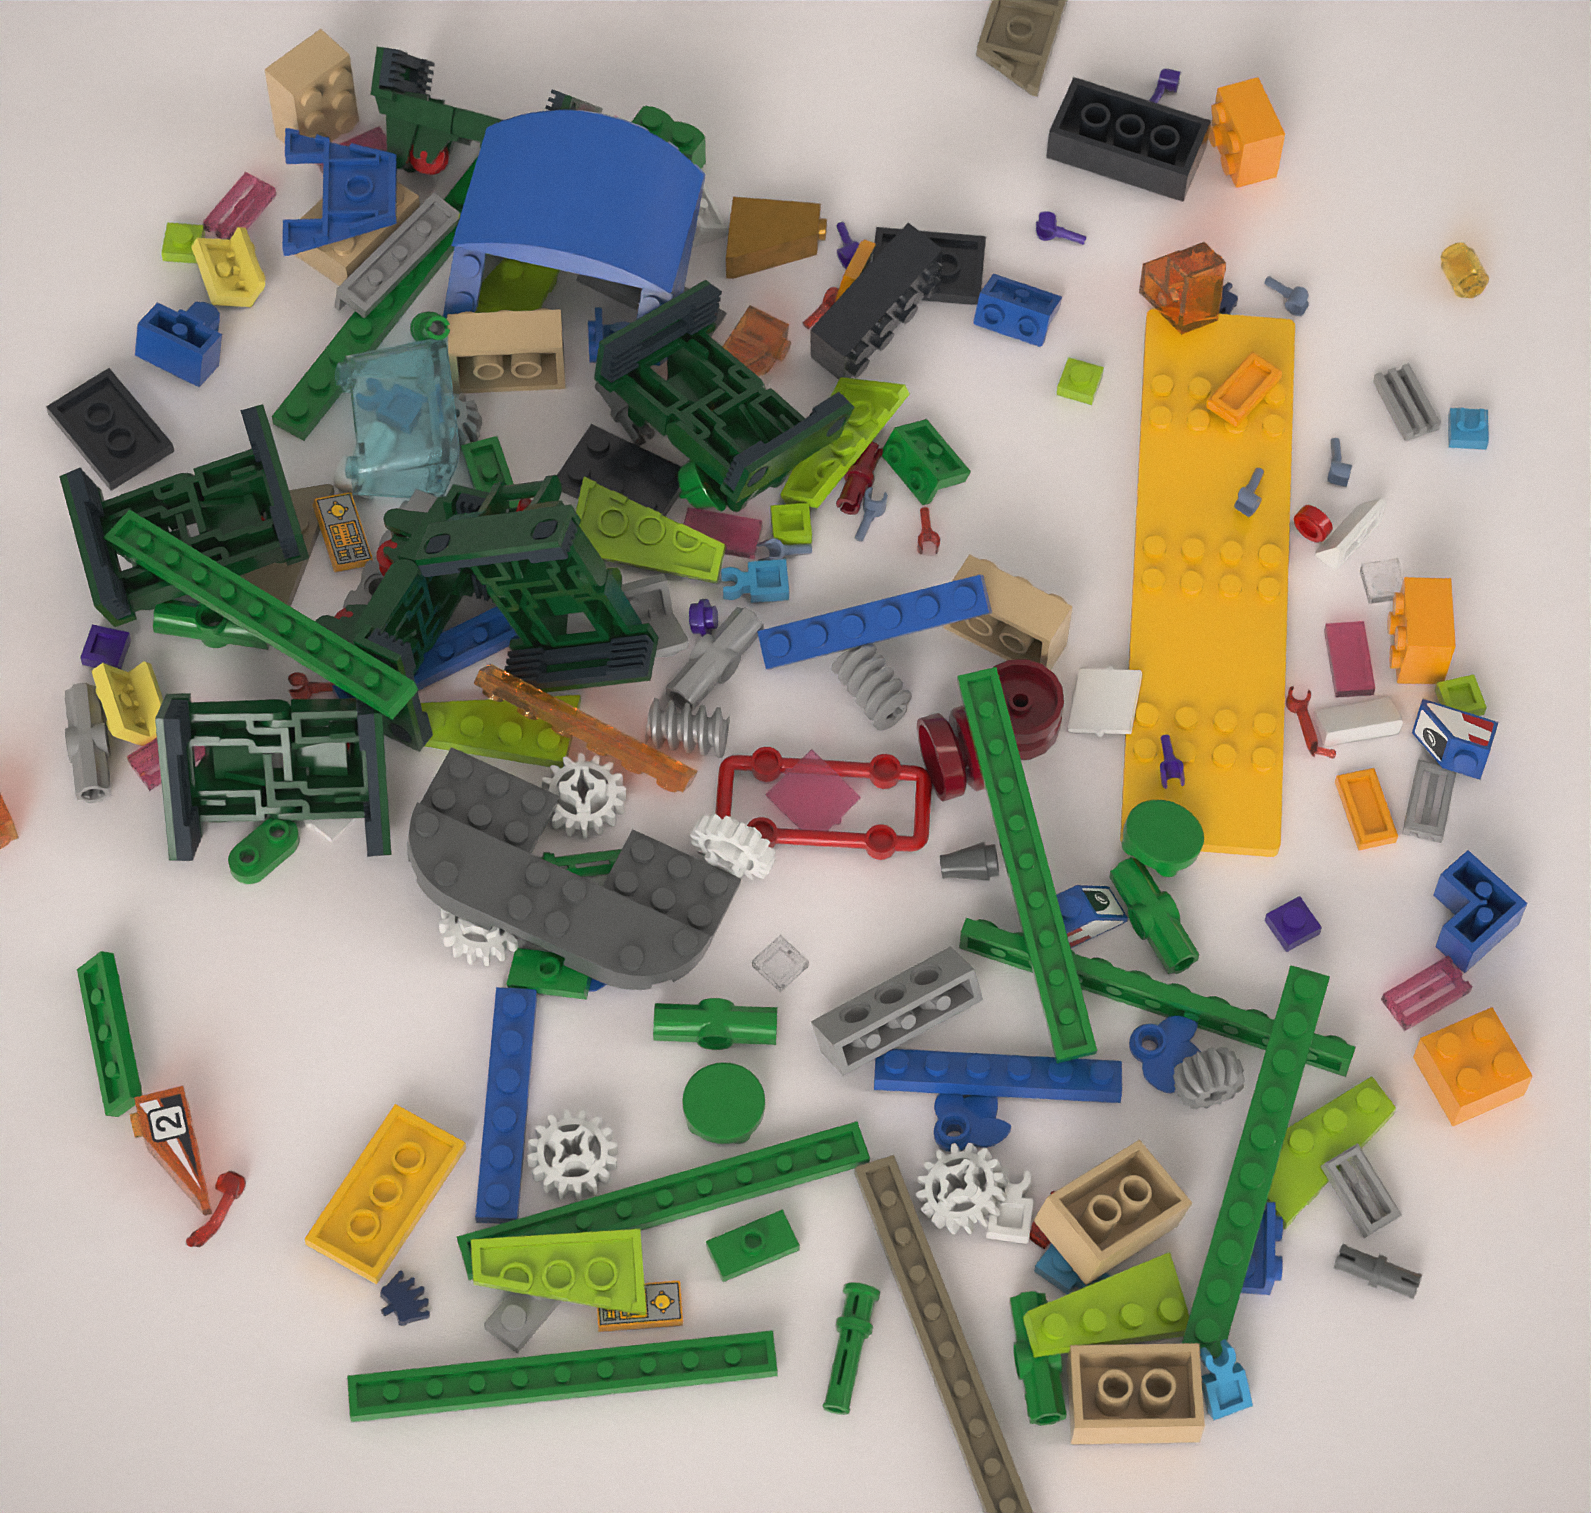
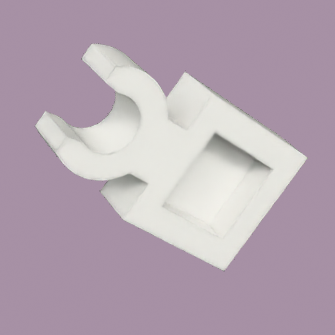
[987,1167,1034,1244]

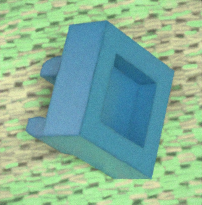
[1448,408,1489,450]

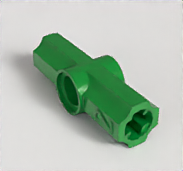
[153,600,271,650]
[1109,857,1200,974]
[653,998,777,1050]
[1009,1291,1067,1426]

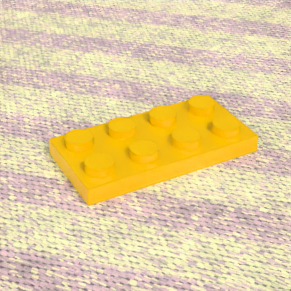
[305,1104,467,1284]

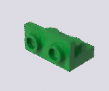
[882,419,971,505]

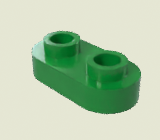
[228,818,300,884]

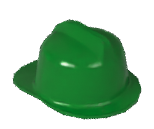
[678,460,727,512]

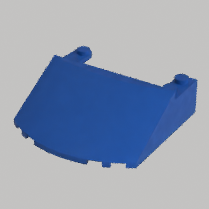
[443,109,706,366]

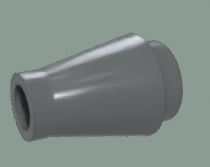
[940,841,999,881]

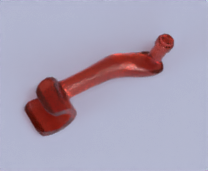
[1286,686,1337,759]
[186,1171,246,1247]

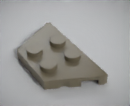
[976,0,1068,97]
[240,484,335,607]

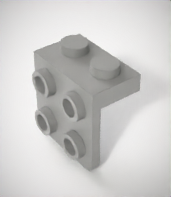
[621,574,689,658]

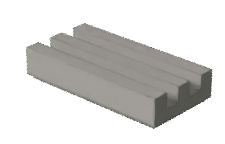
[1373,363,1441,441]
[1402,760,1456,843]
[1320,1143,1402,1238]

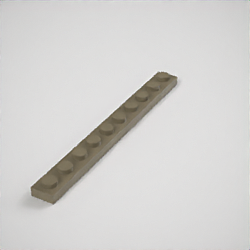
[854,1155,1033,1513]

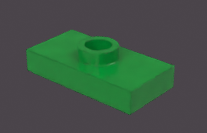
[506,948,592,1000]
[706,1209,800,1282]

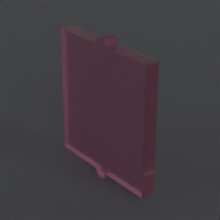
[765,749,861,831]

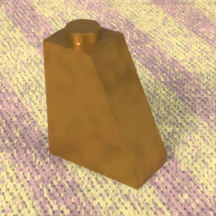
[726,197,827,279]

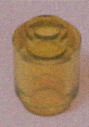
[1440,242,1489,298]

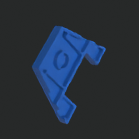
[282,128,397,256]

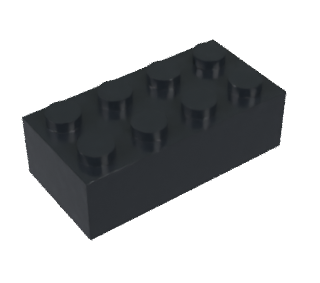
[1046,77,1211,202]
[810,222,943,379]

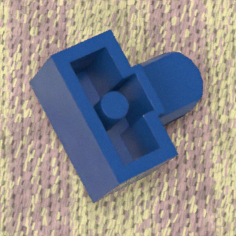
[135,302,222,387]

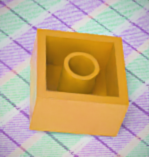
[1208,77,1285,188]
[1387,577,1456,684]
[1413,1007,1533,1127]

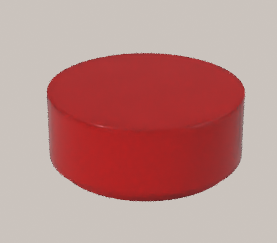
[1294,505,1333,543]

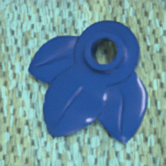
[1129,1016,1201,1093]
[934,1094,1011,1152]

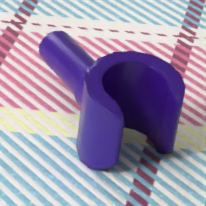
[1149,68,1181,103]
[1036,211,1087,245]
[836,222,859,269]
[1160,734,1185,789]

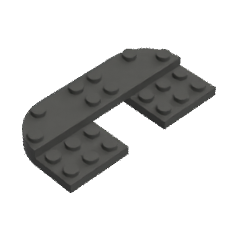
[407,747,741,990]

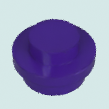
[689,599,718,637]

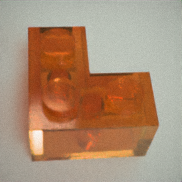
[1139,242,1226,335]

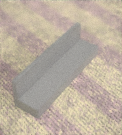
[334,192,460,318]

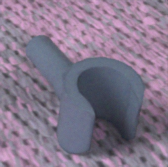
[1264,276,1309,316]
[1327,438,1352,487]
[1234,468,1264,517]
[855,487,888,542]
[756,538,812,561]

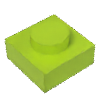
[161,222,205,264]
[1056,357,1104,405]
[771,503,812,545]
[1435,674,1487,716]

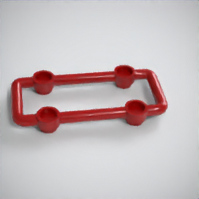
[715,747,932,860]

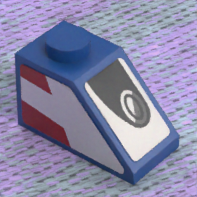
[1412,699,1499,780]
[1056,885,1128,948]

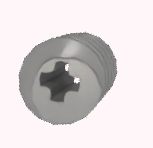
[831,644,912,730]
[645,698,730,758]

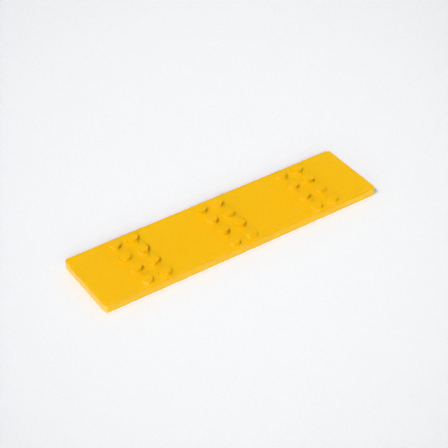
[1120,309,1295,857]

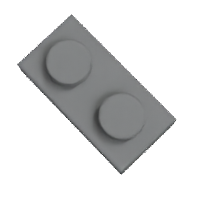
[484,1292,562,1354]

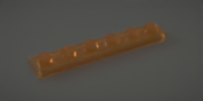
[473,664,698,793]

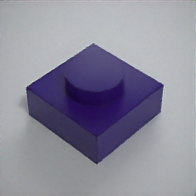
[80,624,131,669]
[1264,896,1322,952]

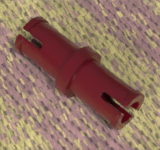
[836,442,883,515]

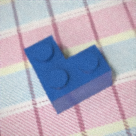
[1433,850,1528,973]

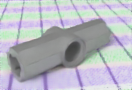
[666,607,764,711]
[64,683,111,803]

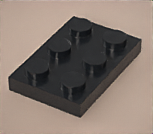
[873,227,986,305]
[46,368,175,491]
[557,424,681,517]

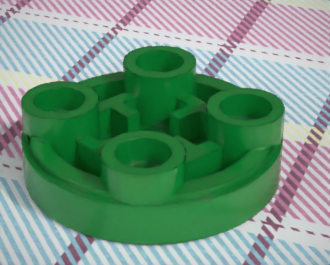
[1121,800,1204,877]
[682,1062,765,1144]

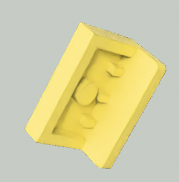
[191,227,265,307]
[91,661,163,747]

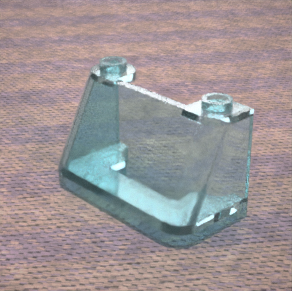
[335,339,460,498]

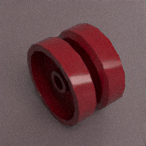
[994,659,1064,760]
[917,706,985,802]

